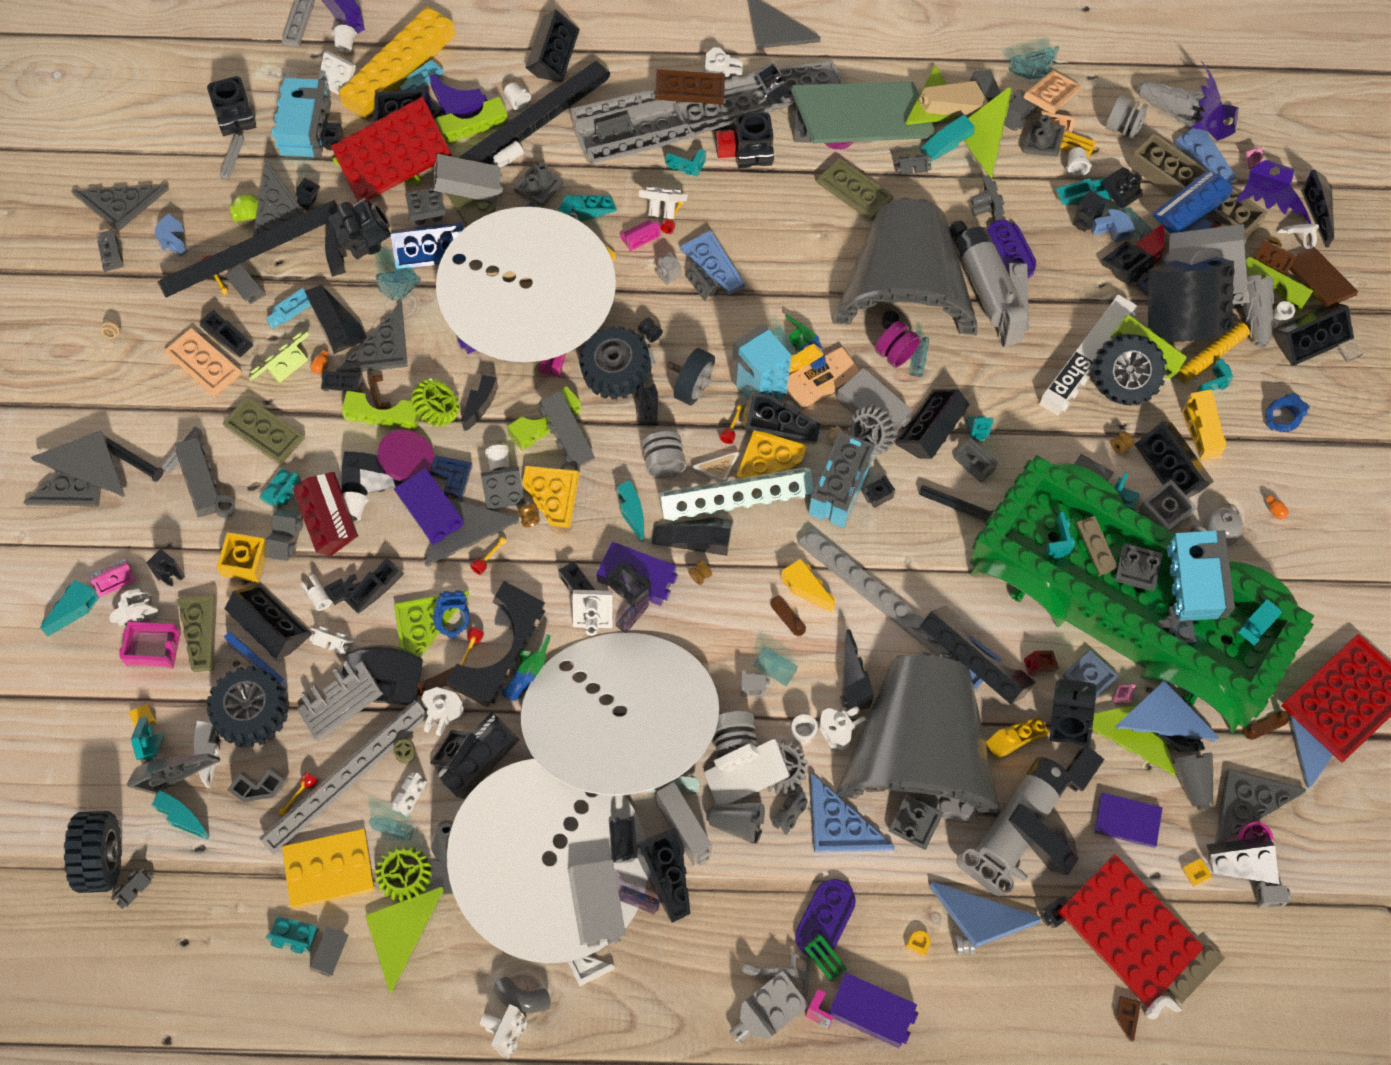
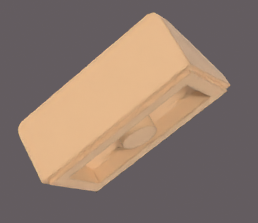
[1038,111,1075,133]

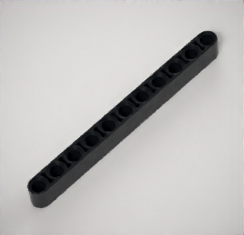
[459,61,610,164]
[157,200,338,298]

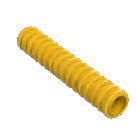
[1177,322,1250,383]

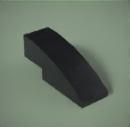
[325,222,347,277]
[200,310,253,358]
[462,375,498,431]
[344,558,404,614]

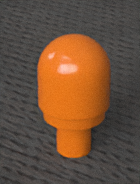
[310,350,329,374]
[1266,495,1289,520]

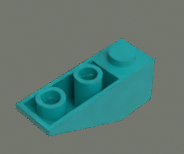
[558,195,617,222]
[40,580,99,636]

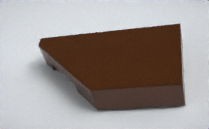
[1115,996,1141,1042]

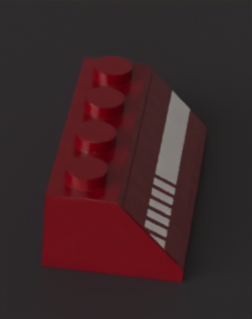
[293,472,358,556]

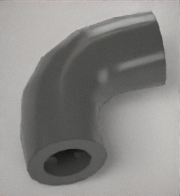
[493,977,551,1013]

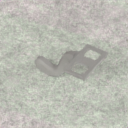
[741,954,810,997]

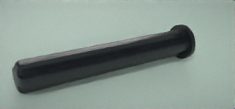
[106,437,164,482]
[919,485,994,522]

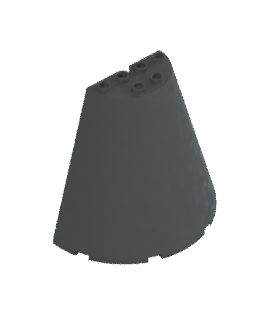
[833,197,978,335]
[836,652,1000,818]

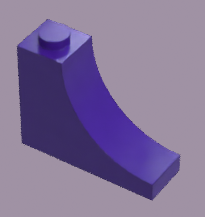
[429,74,488,119]

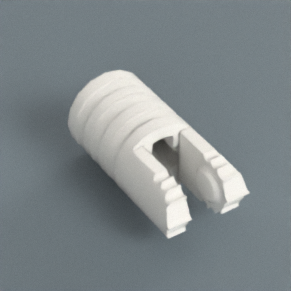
[493,141,524,168]
[301,574,332,611]

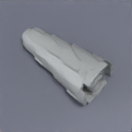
[1137,81,1207,127]
[1241,275,1274,348]

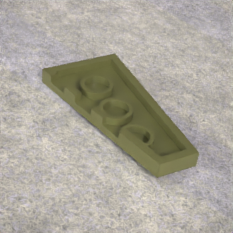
[445,193,496,225]
[176,594,217,672]

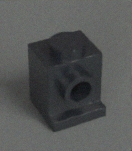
[320,122,343,151]
[296,178,320,210]
[864,475,895,508]
[1041,896,1068,928]

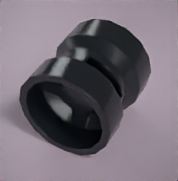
[638,317,663,343]

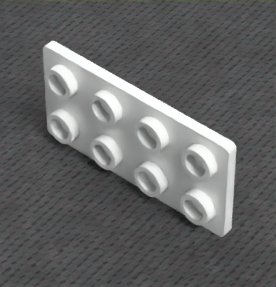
[705,739,790,805]

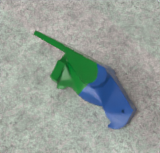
[785,314,826,369]
[502,634,551,701]

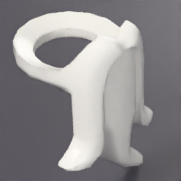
[1277,224,1319,250]

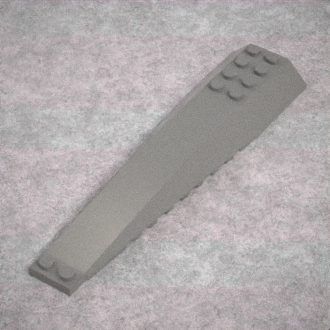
[570,60,844,164]

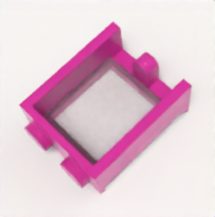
[119,622,181,669]

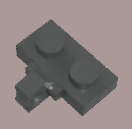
[1156,606,1196,645]

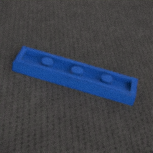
[224,632,288,690]

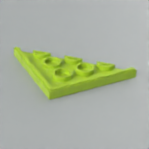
[905,66,961,125]
[964,87,1012,178]
[394,590,469,657]
[1092,704,1176,776]
[365,887,444,993]

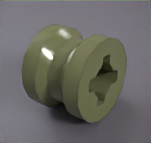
[393,739,416,764]

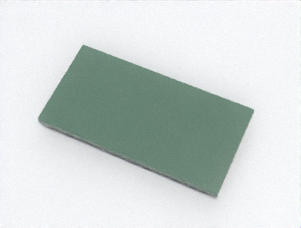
[791,82,936,143]

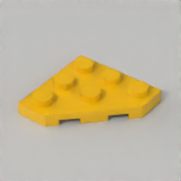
[736,431,807,479]
[522,466,580,528]

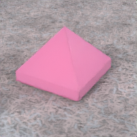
[1246,146,1263,169]
[1113,684,1136,703]

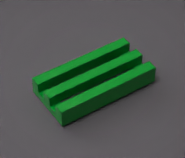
[803,934,847,982]

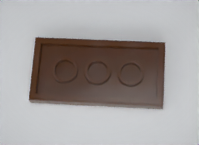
[655,69,725,105]
[1290,247,1358,308]

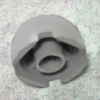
[1203,507,1243,546]

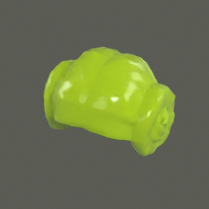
[230,194,258,223]

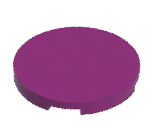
[377,430,434,482]

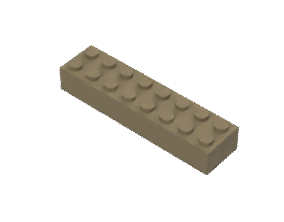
[1129,133,1268,240]

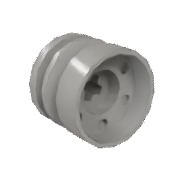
[1106,94,1148,139]
[642,431,686,478]
[714,711,758,757]

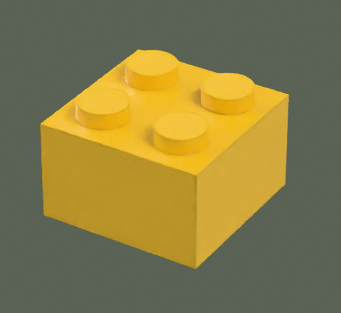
[217,532,266,583]

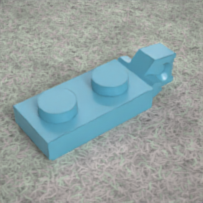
[400,60,444,90]
[266,288,311,328]

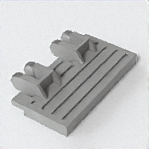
[297,660,383,742]

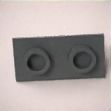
[894,154,932,175]
[685,263,718,301]
[772,791,808,835]
[112,868,153,909]

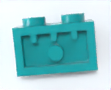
[260,468,301,510]
[131,717,164,760]
[266,916,318,954]

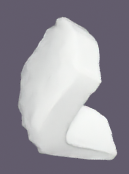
[1145,996,1182,1020]

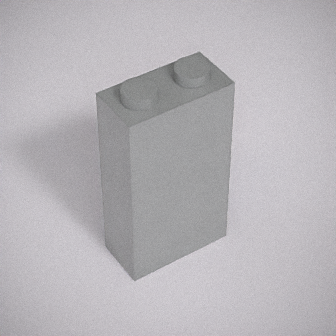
[434,154,503,203]
[837,368,912,436]
[656,782,712,866]
[568,860,626,948]

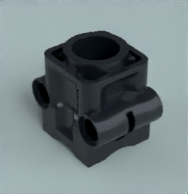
[207,76,257,137]
[733,112,774,169]
[328,197,391,260]
[1049,679,1097,746]

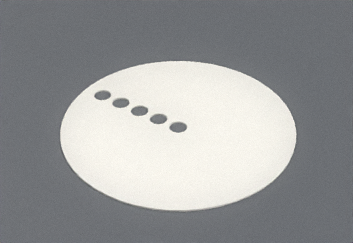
[436,207,616,362]
[521,633,719,795]
[447,759,648,963]

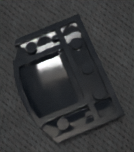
[340,645,423,705]

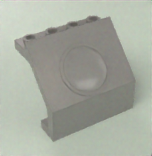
[1169,224,1250,304]

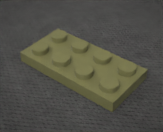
[817,157,893,221]
[223,397,305,465]

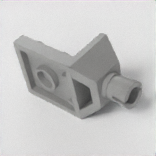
[730,970,810,1044]

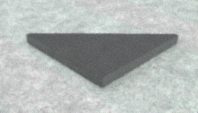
[748,0,821,49]
[252,160,304,237]
[71,184,169,231]
[336,304,408,373]
[31,430,125,497]
[24,436,107,507]
[425,499,519,567]
[1215,769,1306,843]

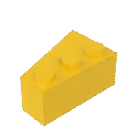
[1182,389,1226,459]

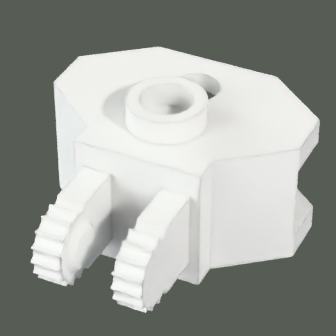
[705,47,743,79]
[109,589,158,626]
[422,687,464,736]
[819,707,867,751]

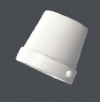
[332,25,357,53]
[503,83,531,111]
[1066,147,1092,177]
[1272,301,1295,328]
[485,445,510,471]
[343,492,369,521]
[791,714,818,744]

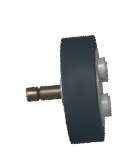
[667,348,715,406]

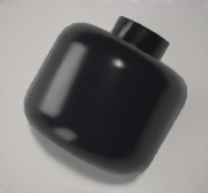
[949,220,968,240]
[881,310,900,330]

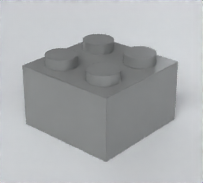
[1138,480,1197,532]

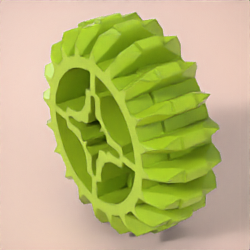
[410,378,460,427]
[375,844,432,902]

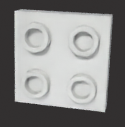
[318,51,358,95]
[639,187,688,219]
[573,590,613,636]
[480,1004,527,1059]

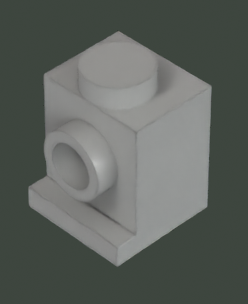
[656,252,681,285]
[741,670,770,697]
[1255,882,1291,908]

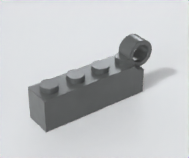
[538,391,595,472]
[175,438,235,518]

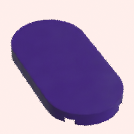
[988,220,1036,278]
[795,879,856,959]

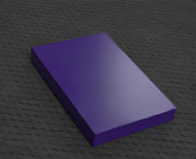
[1094,792,1163,848]

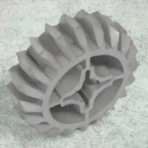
[848,405,898,455]
[768,740,808,794]

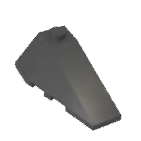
[127,754,220,794]

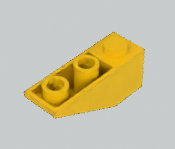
[781,559,835,612]
[986,717,1050,759]

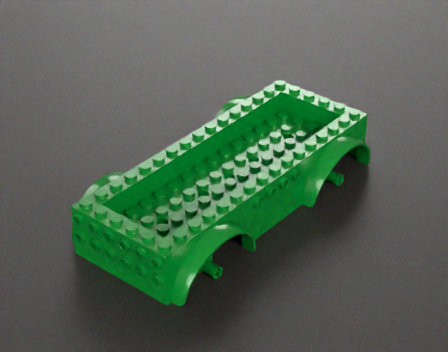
[970,455,1314,733]

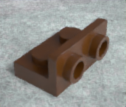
[1254,239,1297,275]

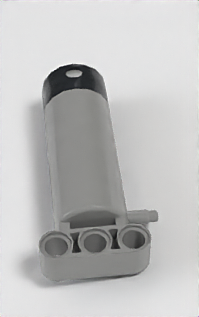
[955,226,1027,347]
[956,757,1071,896]

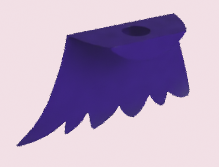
[1191,61,1239,141]
[1236,159,1311,224]

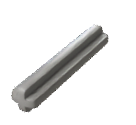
[220,134,244,180]
[161,426,202,474]

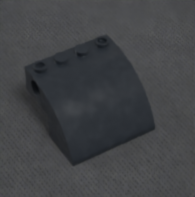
[1148,256,1235,342]

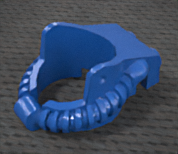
[1265,393,1310,432]
[433,590,470,638]

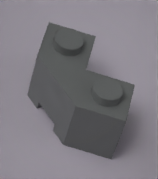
[1004,90,1038,131]
[265,509,303,561]
[227,767,289,802]

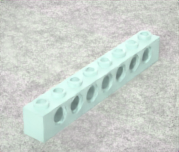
[659,467,814,520]

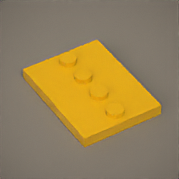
[282,829,375,908]

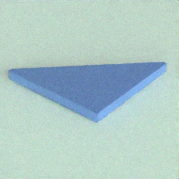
[1115,681,1219,742]
[1288,714,1333,788]
[810,774,895,852]
[930,882,1041,948]

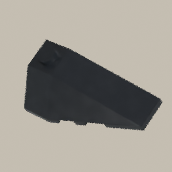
[1301,169,1334,248]
[304,285,367,354]
[741,392,821,442]
[341,451,403,495]
[652,517,733,556]
[840,629,874,711]
[1008,804,1079,875]
[636,828,691,923]

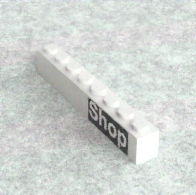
[1039,295,1137,416]

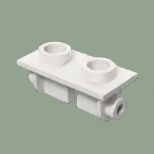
[310,626,353,655]
[391,773,427,818]

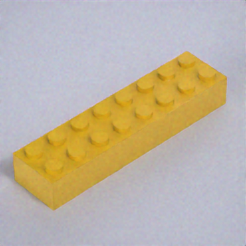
[338,6,455,121]

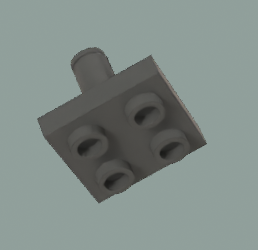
[1023,115,1066,157]
[514,162,563,207]
[971,175,1004,222]
[405,187,446,225]
[481,467,525,510]
[1115,543,1163,591]
[889,794,944,850]

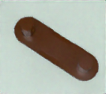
[367,372,391,410]
[770,596,806,636]
[418,667,454,696]
[1243,711,1289,740]

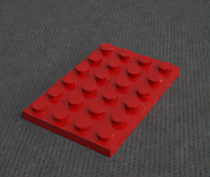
[331,97,453,202]
[1281,633,1391,763]
[1057,854,1204,1008]

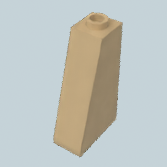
[918,81,988,117]

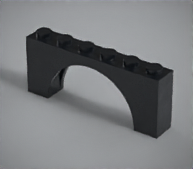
[446,581,546,708]
[920,606,1036,704]

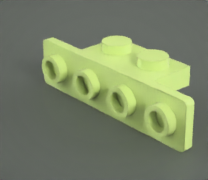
[249,332,310,383]

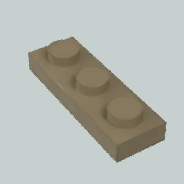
[1076,516,1118,576]
[1167,943,1224,1003]

